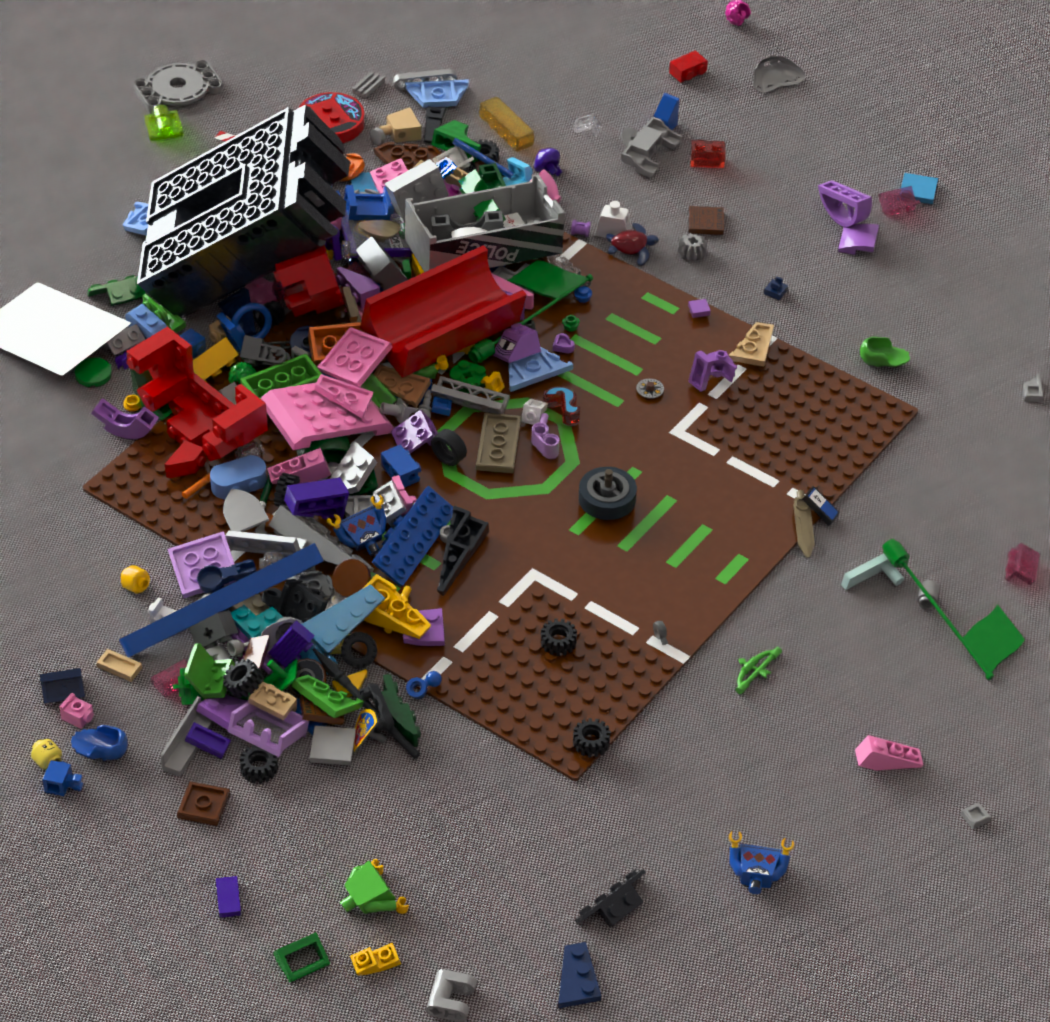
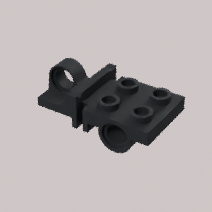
[261,579,328,623]

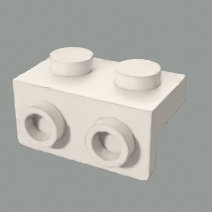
[432,146,474,170]

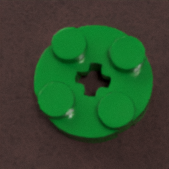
[450,360,486,393]

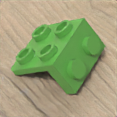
[142,294,186,333]
[184,643,235,699]

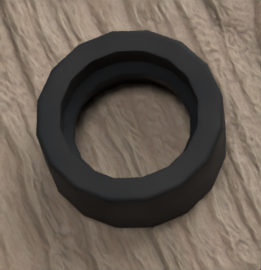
[431,429,467,466]

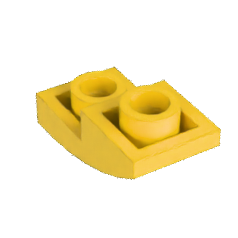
[350,943,401,975]

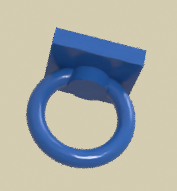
[216,303,272,354]

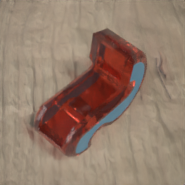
[543,386,580,426]

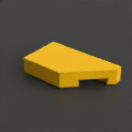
[332,669,368,697]

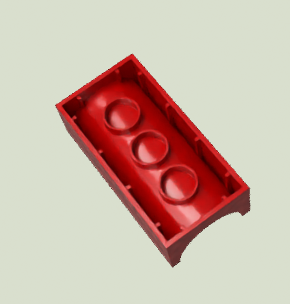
[360,245,527,378]

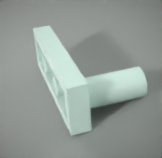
[841,553,904,590]

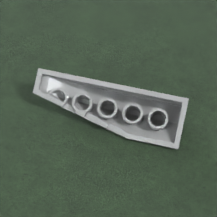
[269,505,374,572]

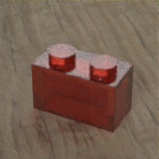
[690,140,726,168]

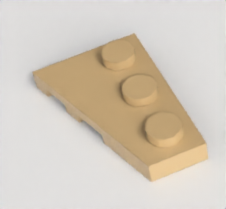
[729,322,774,366]

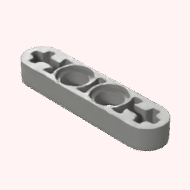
[393,69,457,91]

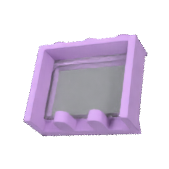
[228,702,309,757]

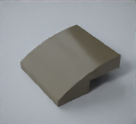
[342,286,361,323]

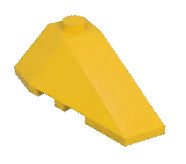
[363,574,431,639]

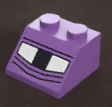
[493,323,541,363]

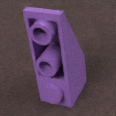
[336,267,380,309]

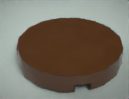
[332,559,371,598]

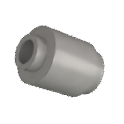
[917,580,939,610]

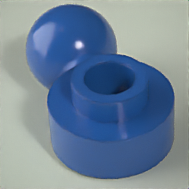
[406,671,442,699]

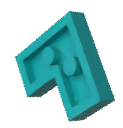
[231,605,283,640]

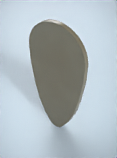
[358,220,401,243]

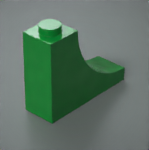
[431,120,481,162]

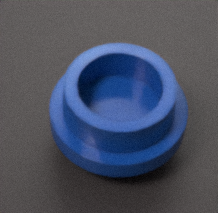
[574,286,592,303]

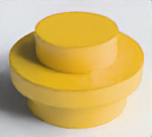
[123,395,142,412]

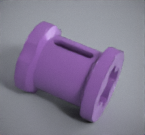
[571,220,591,237]

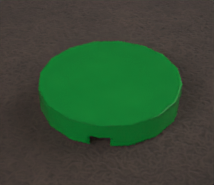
[75,357,112,387]

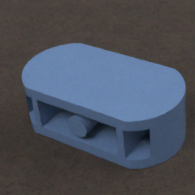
[125,304,167,340]
[210,455,267,499]

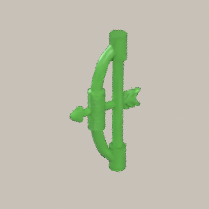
[735,646,782,694]

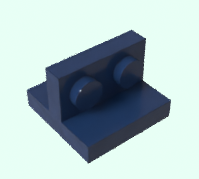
[39,668,85,704]

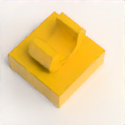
[481,371,505,397]

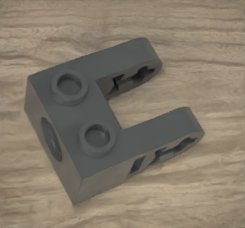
[240,335,292,367]

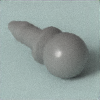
[419,390,432,418]

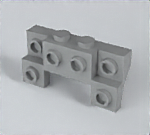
[621,117,682,178]

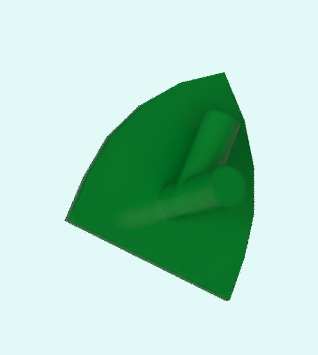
[264,659,298,691]

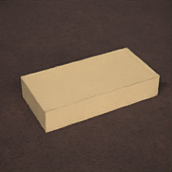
[97,649,142,682]

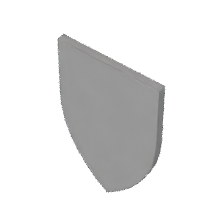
[223,489,269,532]

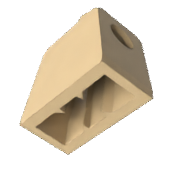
[379,107,421,143]

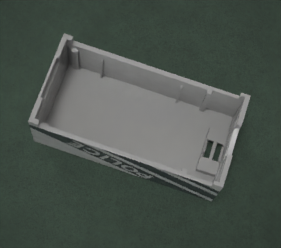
[405,174,565,272]

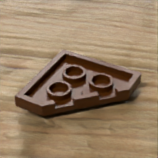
[374,142,442,170]

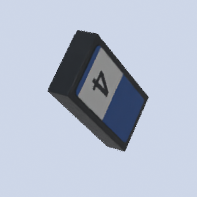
[802,486,840,526]

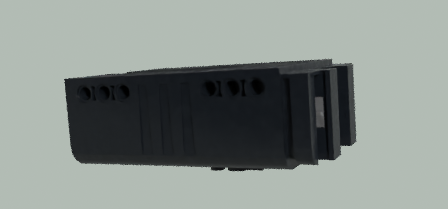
[137,105,350,318]

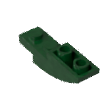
[381,674,421,747]

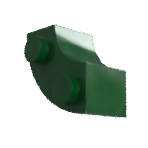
[296,436,350,464]

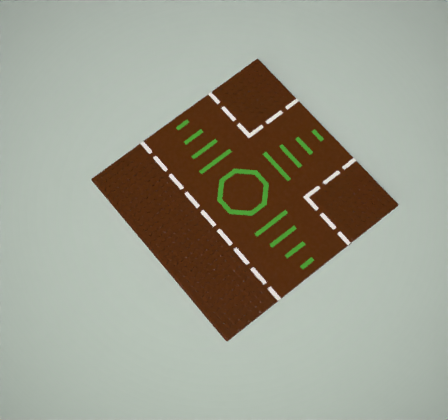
[83,219,918,781]

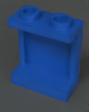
[344,185,394,221]

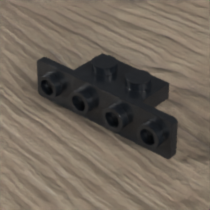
[575,869,646,927]

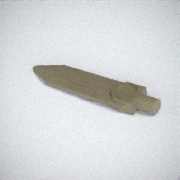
[793,490,815,558]

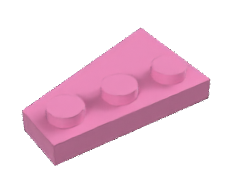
[314,374,374,418]

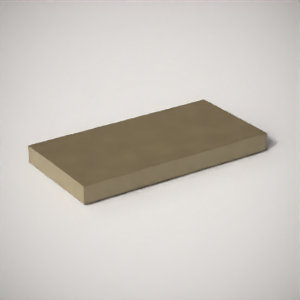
[476,413,521,473]

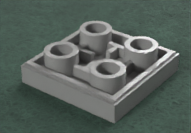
[309,726,356,766]

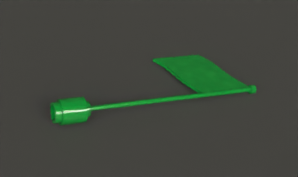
[468,260,593,363]
[882,539,1025,680]

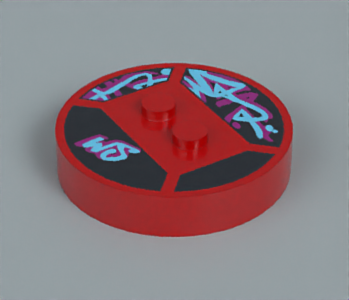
[299,92,365,143]

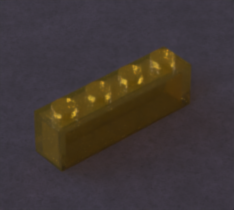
[479,96,534,152]

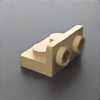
[248,681,297,721]

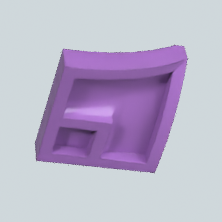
[403,608,445,646]
[196,694,248,730]

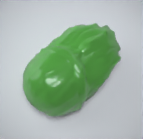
[860,336,910,367]

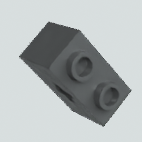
[189,610,238,649]

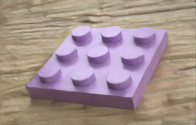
[168,531,236,599]

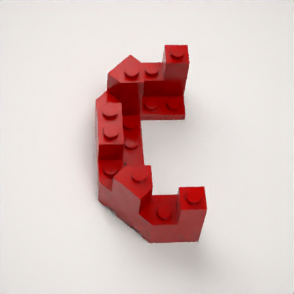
[274,245,345,317]
[126,327,268,461]

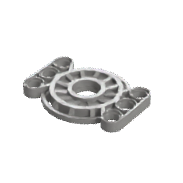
[133,60,223,112]

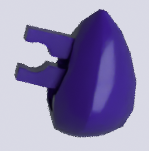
[534,148,563,176]

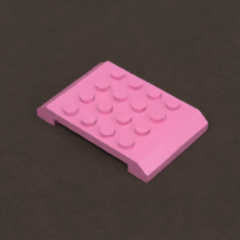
[261,379,394,450]

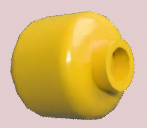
[121,565,150,594]

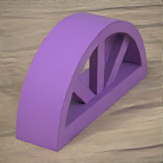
[818,180,872,227]

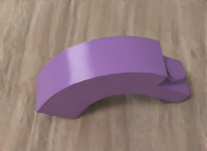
[91,398,159,439]

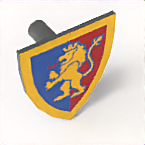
[353,709,387,753]

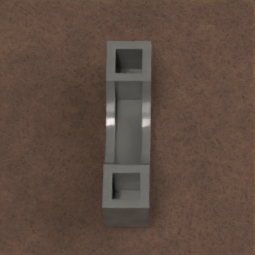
[431,210,504,241]

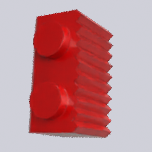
[669,50,708,83]

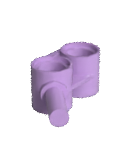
[532,413,559,459]

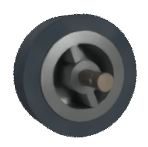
[579,467,637,520]

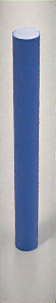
[452,138,514,179]

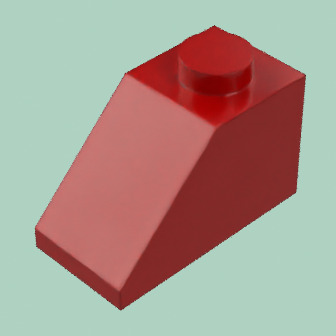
[165,440,206,479]

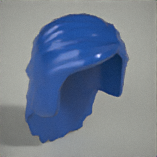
[71,725,128,761]

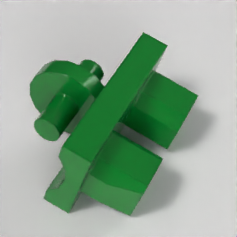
[173,668,205,705]

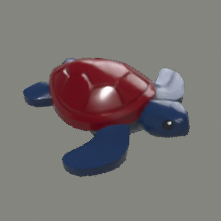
[606,223,659,266]

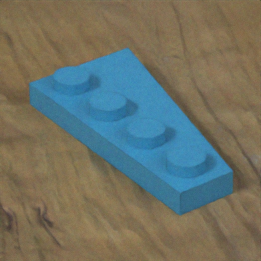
[302,584,385,654]

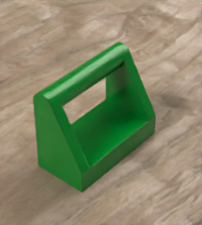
[273,932,330,983]

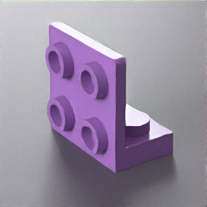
[391,410,438,453]

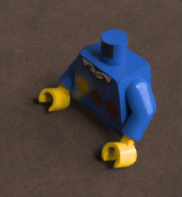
[327,494,386,556]
[728,831,795,894]

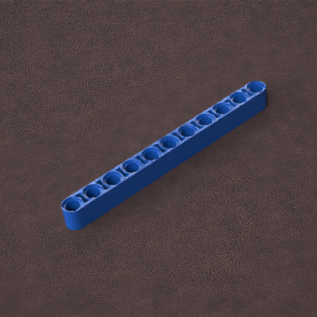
[119,543,324,658]

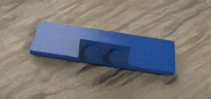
[372,486,453,587]

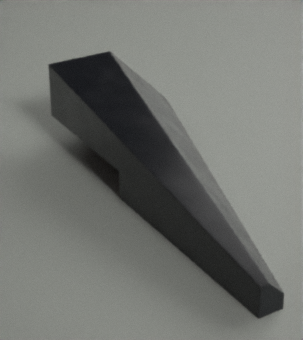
[437,505,489,596]

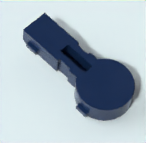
[197,559,257,593]

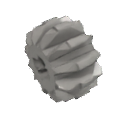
[678,233,707,261]

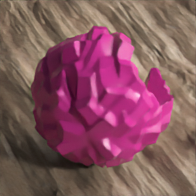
[725,0,751,26]

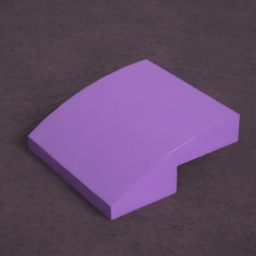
[838,224,879,255]

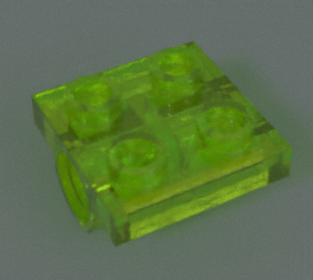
[144,105,183,141]

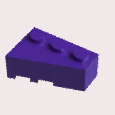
[284,477,349,520]

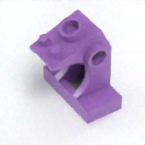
[688,350,737,392]

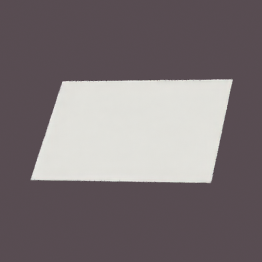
[0,282,131,376]

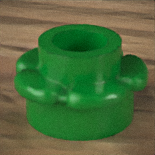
[562,315,580,331]

